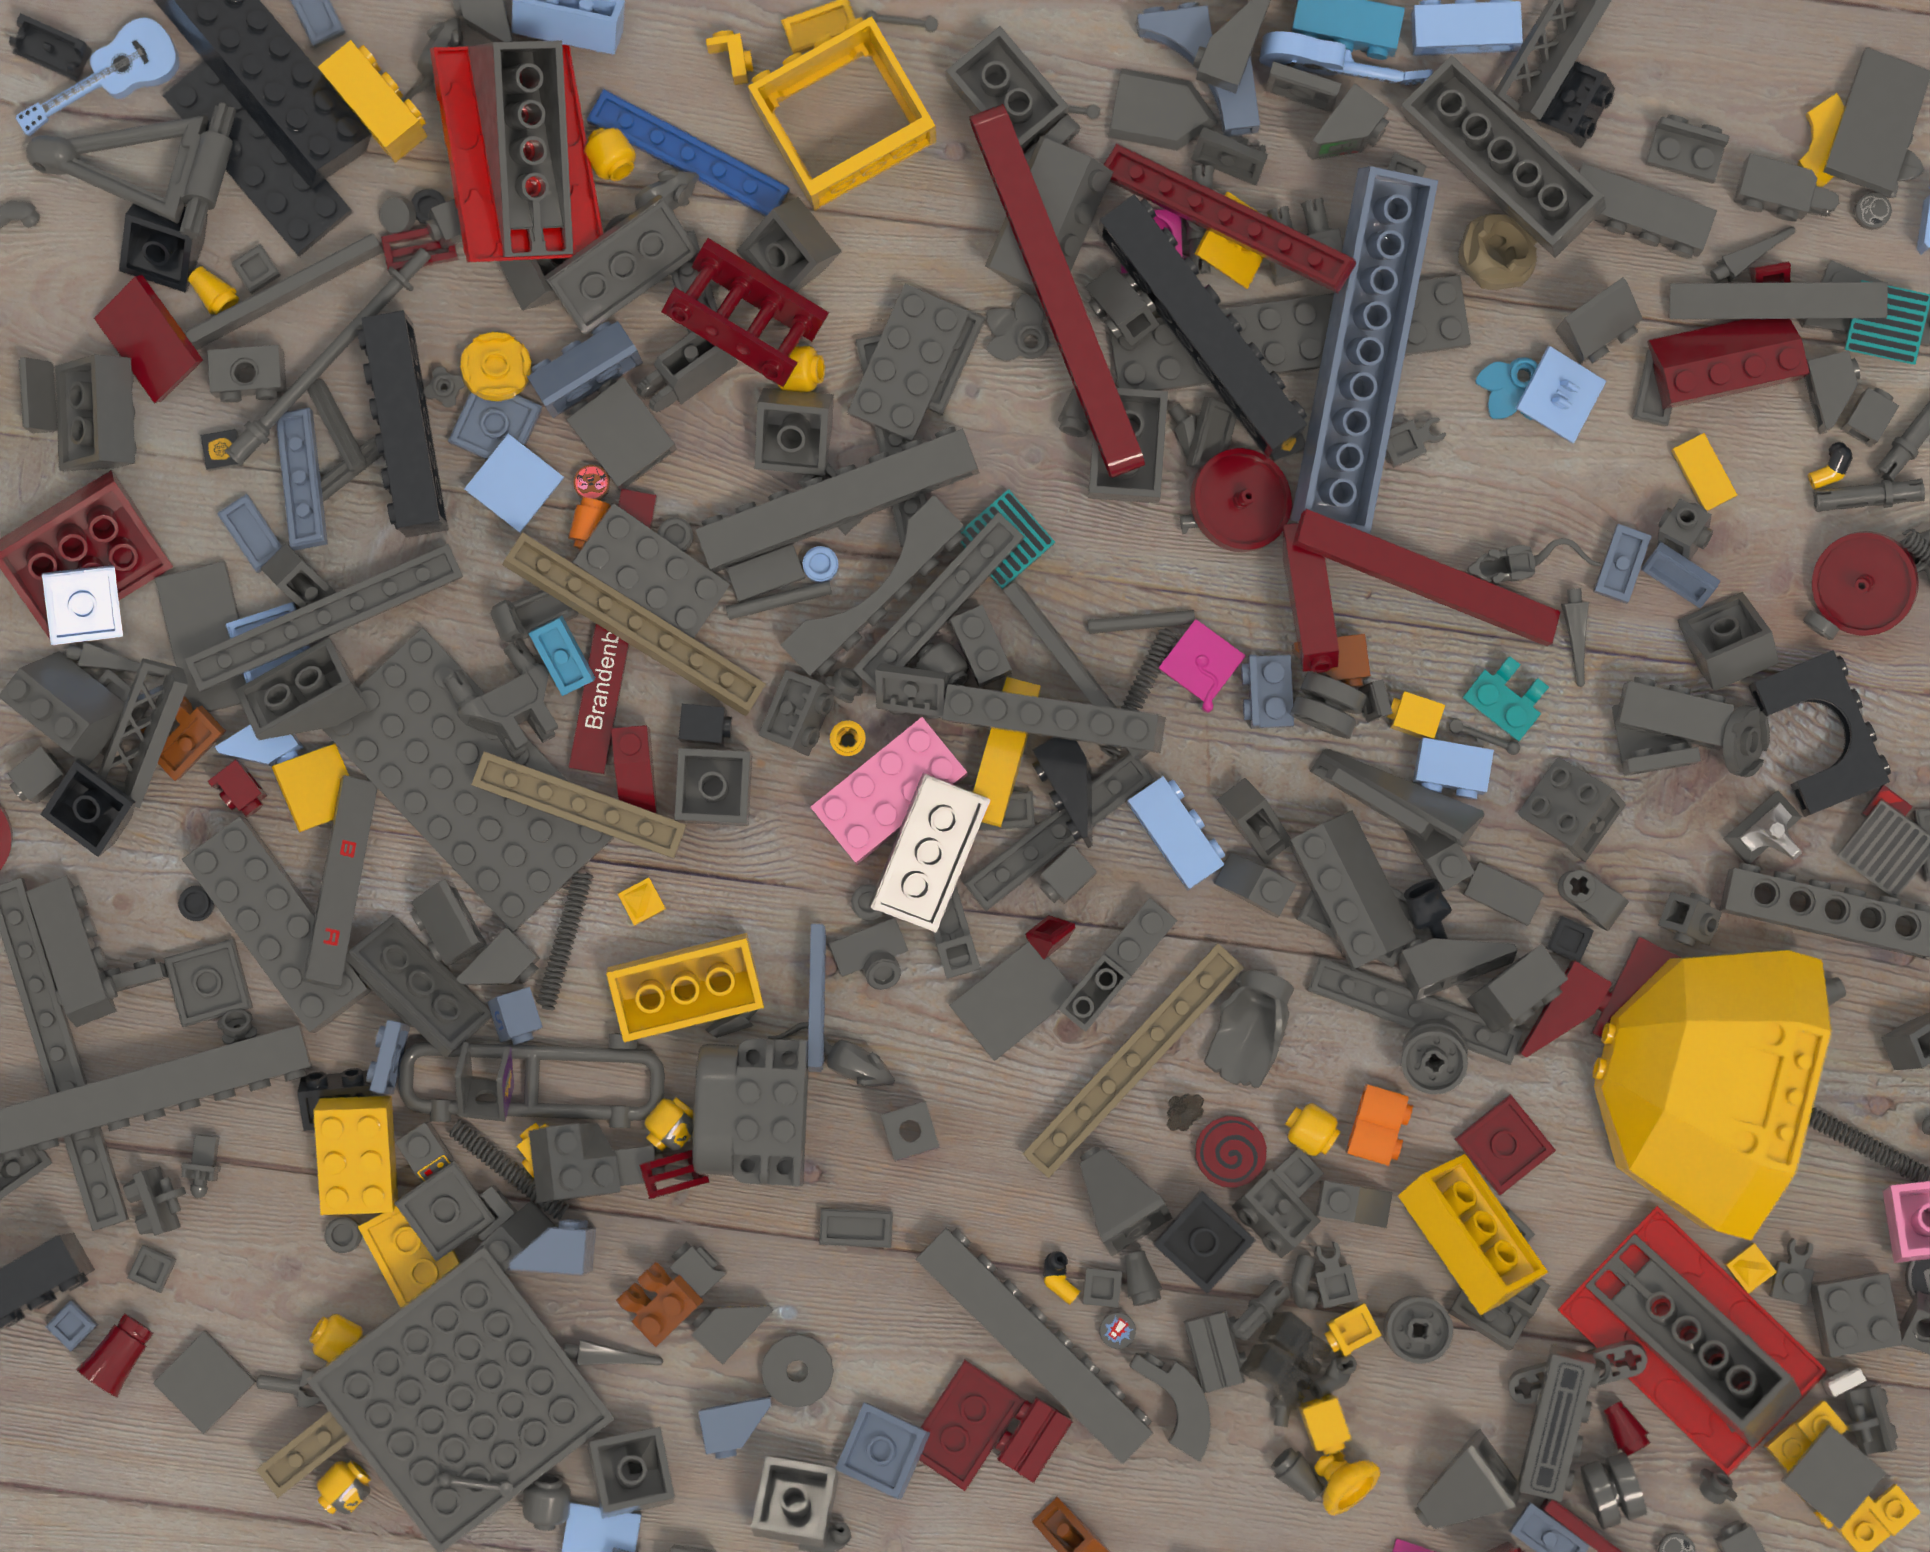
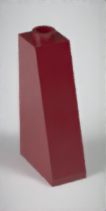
[1283,523,1339,673]

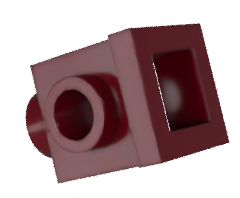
[207,759,268,818]

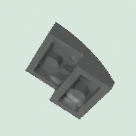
[1448,1279,1550,1351]

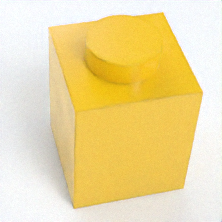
[1387,691,1445,739]

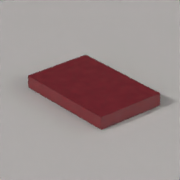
[94,275,203,403]
[1591,937,1681,1038]
[919,1360,1025,1491]

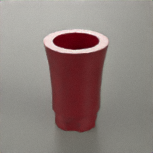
[76,1314,154,1398]

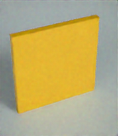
[1194,192,1264,289]
[272,744,349,833]

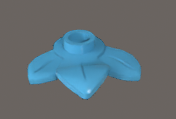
[1475,357,1538,420]

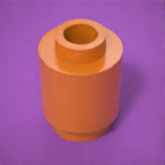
[568,497,610,549]

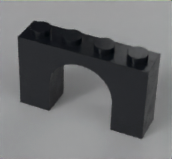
[1748,650,1891,817]

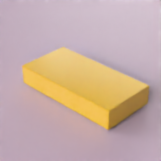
[781,0,855,54]
[1671,433,1737,511]

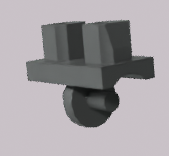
[123,1166,186,1236]
[1844,1385,1898,1455]

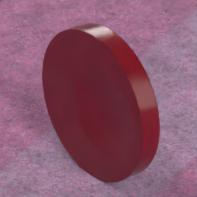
[1190,448,1292,552]
[1812,531,1919,636]

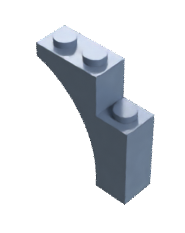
[1136,2,1260,137]

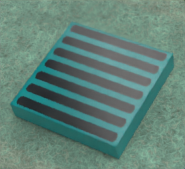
[1844,280,1930,365]
[960,489,1055,590]

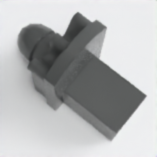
[181,1135,221,1199]

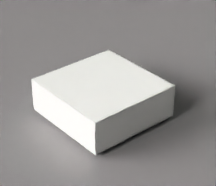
[1822,1366,1867,1397]

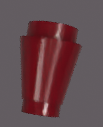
[1603,1400,1651,1457]

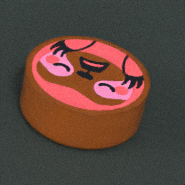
[574,465,610,500]

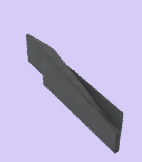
[1310,749,1485,847]

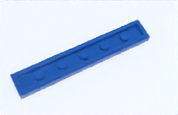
[587,89,790,217]

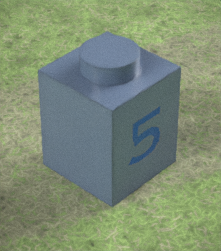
[487,987,543,1046]

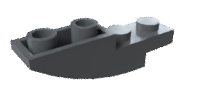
[1058,898,1177,1032]

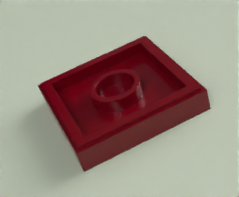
[1454,1094,1556,1195]

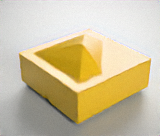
[618,877,666,926]
[1724,1243,1776,1294]

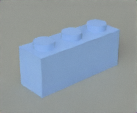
[512,0,625,55]
[1411,0,1523,55]
[1127,776,1226,891]

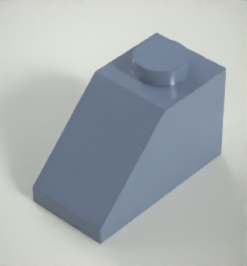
[698,1396,773,1459]

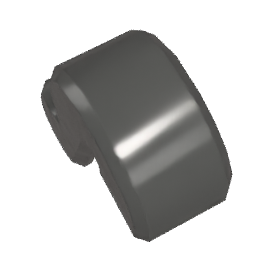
[490,590,579,642]

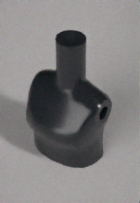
[1404,878,1452,939]

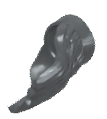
[1204,970,1294,1088]

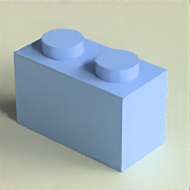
[1413,737,1494,800]

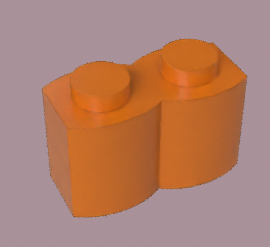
[1345,1084,1413,1166]

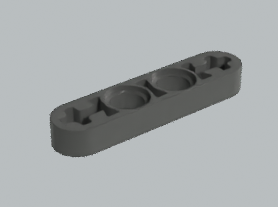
[1509,1340,1647,1404]

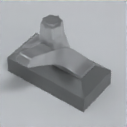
[1723,791,1802,864]

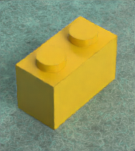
[1298,1393,1352,1455]

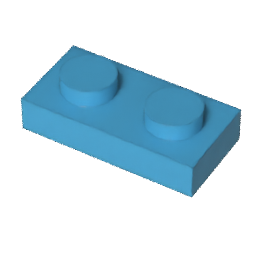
[528,615,595,696]

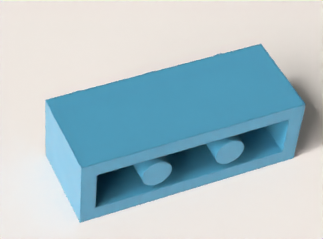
[1291,0,1405,60]

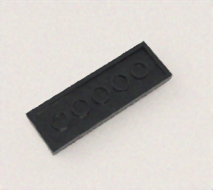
[162,61,353,257]

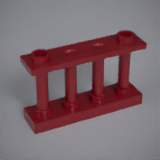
[661,238,829,387]

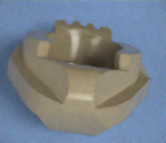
[1458,213,1537,290]

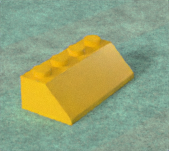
[606,933,764,1042]
[1398,1154,1548,1315]

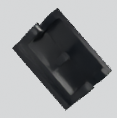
[9,13,92,82]

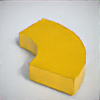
[1797,93,1844,188]

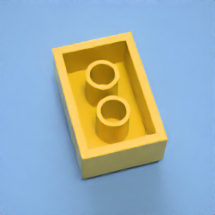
[318,40,428,163]
[314,1096,398,1215]

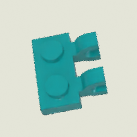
[1462,656,1549,742]

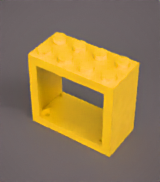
[748,16,936,211]

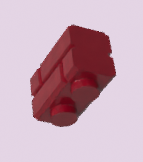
[995,1396,1073,1483]

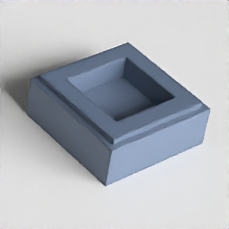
[45,1300,98,1352]

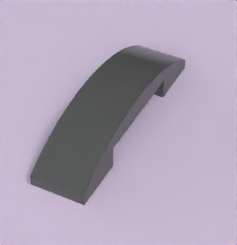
[933,885,981,979]

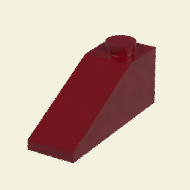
[611,725,658,814]
[1516,961,1613,1058]

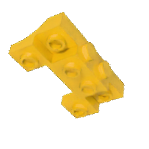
[1763,1400,1921,1552]

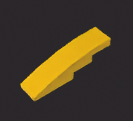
[973,677,1041,827]

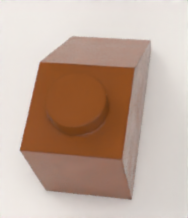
[1292,634,1371,688]
[1032,1497,1110,1552]

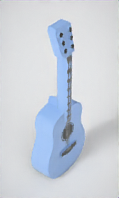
[16,18,180,136]
[1259,31,1433,86]

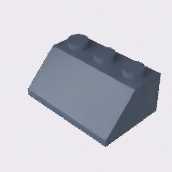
[527,321,643,418]
[509,1219,596,1275]

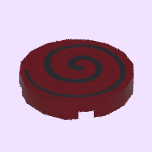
[1195,1116,1267,1188]

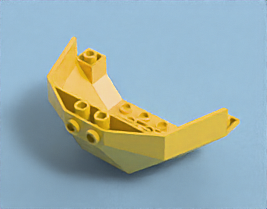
[1592,950,1831,1240]

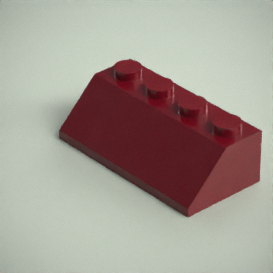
[1647,319,1810,410]

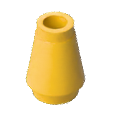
[188,266,239,315]
[830,720,866,756]

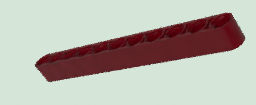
[969,104,1145,478]

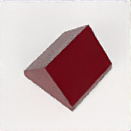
[1749,262,1791,283]
[1025,915,1076,960]

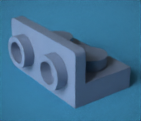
[1241,654,1294,729]

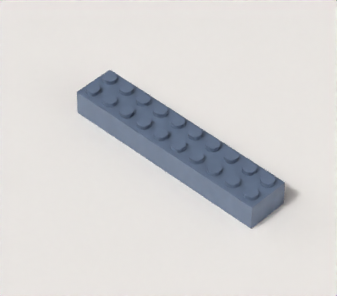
[1291,166,1438,534]

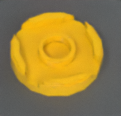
[460,332,531,402]

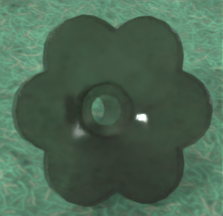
[1167,1094,1204,1132]

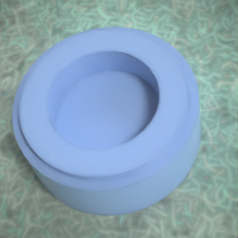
[803,546,839,583]

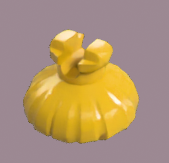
[1314,1451,1381,1515]

